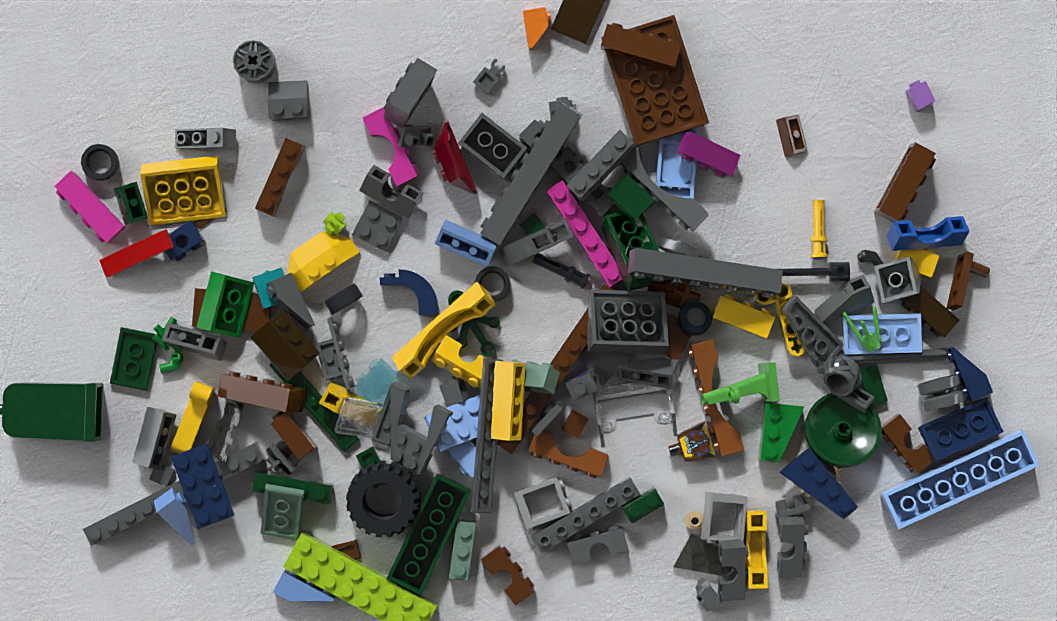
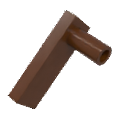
[946,251,990,311]

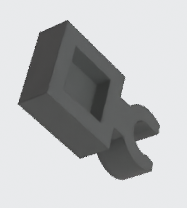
[473,59,505,94]

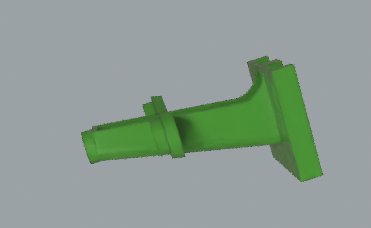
[701,362,780,405]

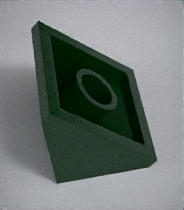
[606,174,655,222]

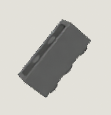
[132,407,177,470]

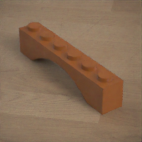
[688,339,744,456]

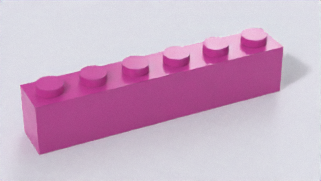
[546,180,623,287]

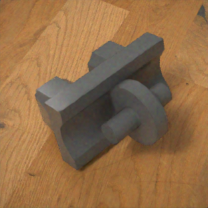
[397,124,434,147]
[266,440,300,475]
[774,494,811,520]

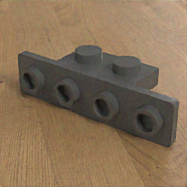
[316,317,355,394]

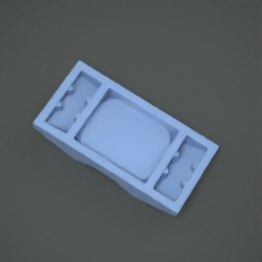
[656,127,699,199]

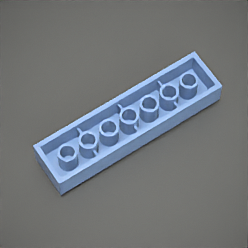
[880,430,1040,529]

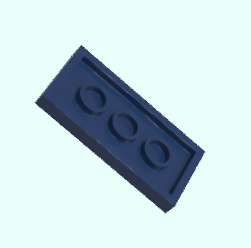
[918,397,1004,463]
[171,443,235,529]

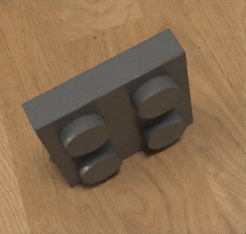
[352,201,404,252]

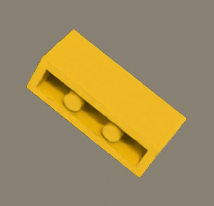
[712,294,775,339]

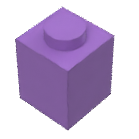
[906,80,936,111]

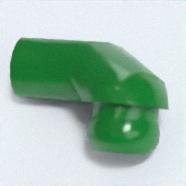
[159,351,184,374]

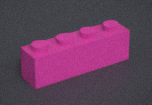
[54,171,126,243]

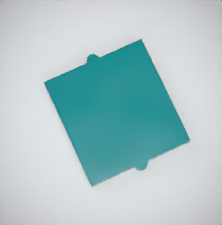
[252,267,284,309]

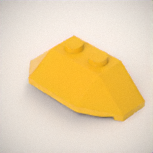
[287,232,360,293]

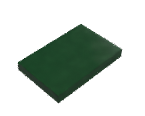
[110,327,157,391]

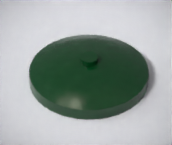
[804,393,882,468]

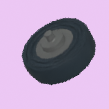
[678,301,713,336]

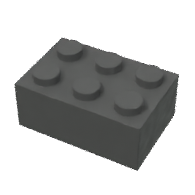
[383,58,437,128]
[458,113,528,179]

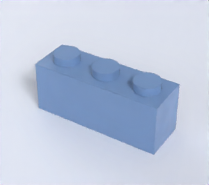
[434,219,497,267]

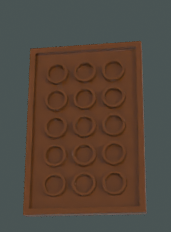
[601,15,709,146]

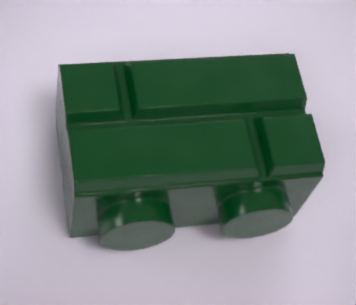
[113,181,148,225]
[621,487,665,524]

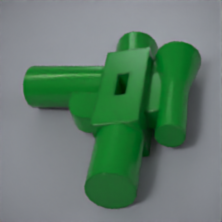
[152,317,183,353]

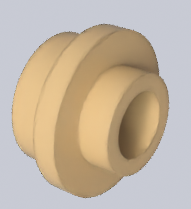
[685,511,703,530]

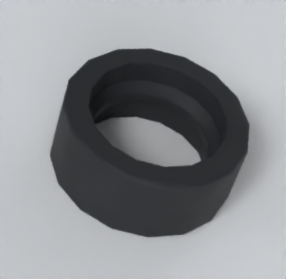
[81,144,119,181]
[474,266,511,302]
[324,283,363,315]

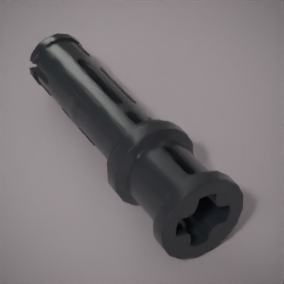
[532,253,590,290]

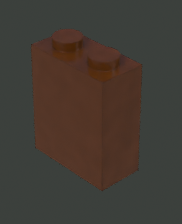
[270,411,317,460]

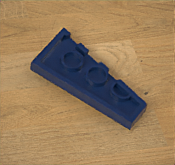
[779,448,858,520]

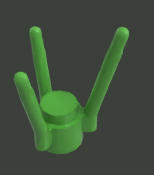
[843,306,882,352]

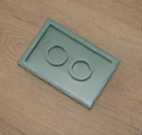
[260,484,304,540]

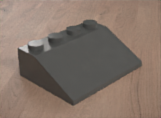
[587,289,669,354]

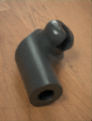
[857,250,884,266]

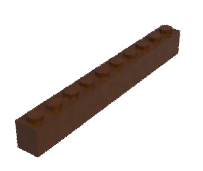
[497,284,612,454]

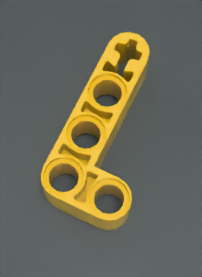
[754,283,805,356]
[170,381,216,454]

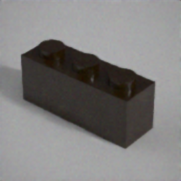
[899,285,960,338]

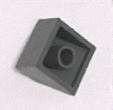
[268,80,309,121]

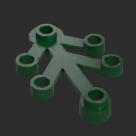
[448,290,500,356]

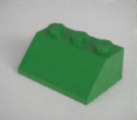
[197,271,254,338]

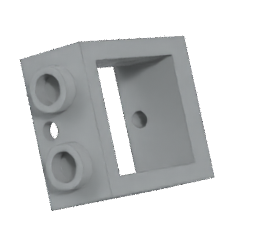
[514,476,572,529]
[701,492,748,544]

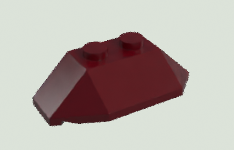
[433,121,478,195]

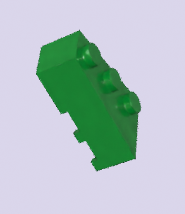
[758,402,804,462]

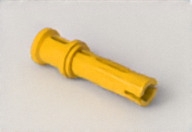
[810,200,828,258]

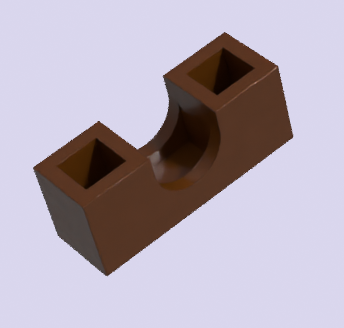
[882,413,933,474]
[481,545,535,606]

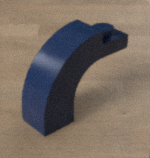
[379,269,439,315]

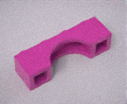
[362,107,419,187]

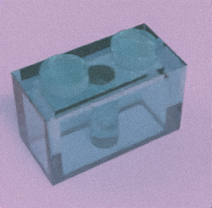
[355,358,398,402]

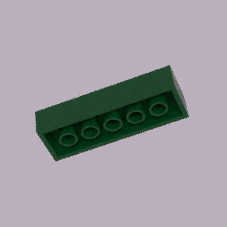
[386,473,472,595]

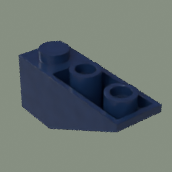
[947,346,993,401]

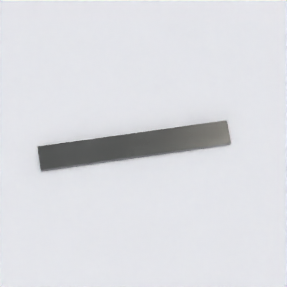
[471,358,503,513]

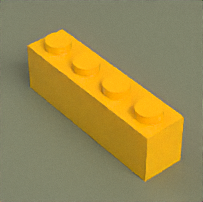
[491,361,526,441]

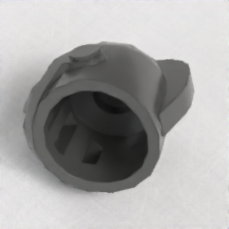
[824,356,862,397]

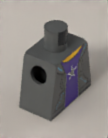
[565,365,606,401]

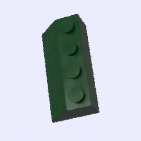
[601,211,659,291]

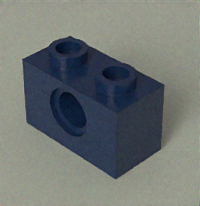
[165,220,205,262]

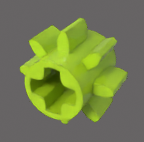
[323,212,347,235]

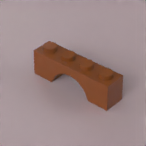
[528,431,609,479]

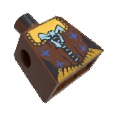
[668,421,716,461]

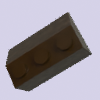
[250,309,320,381]

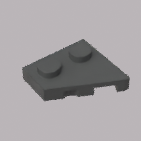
[532,403,563,436]

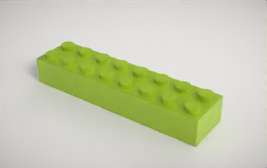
[283,531,438,621]

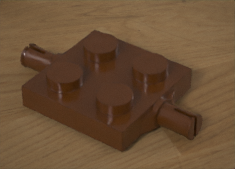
[647,280,701,309]

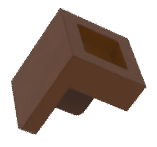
[561,409,589,439]

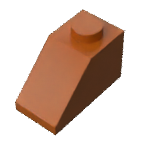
[523,7,552,50]

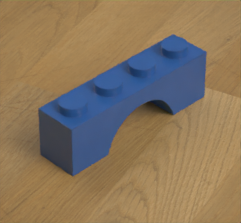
[886,216,970,251]

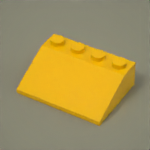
[140,155,226,225]

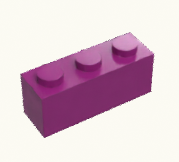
[676,132,741,179]

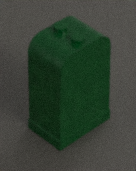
[0,382,103,442]

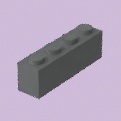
[566,130,636,202]

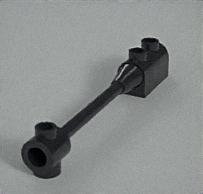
[778,262,850,281]

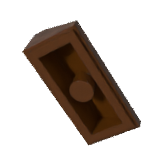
[776,114,808,156]

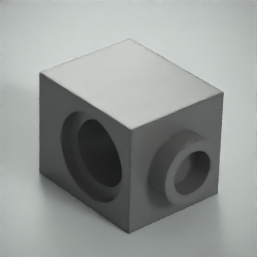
[439,376,470,407]

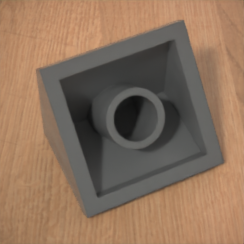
[874,256,922,304]

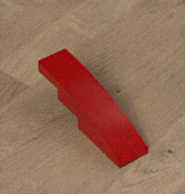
[99,229,174,278]

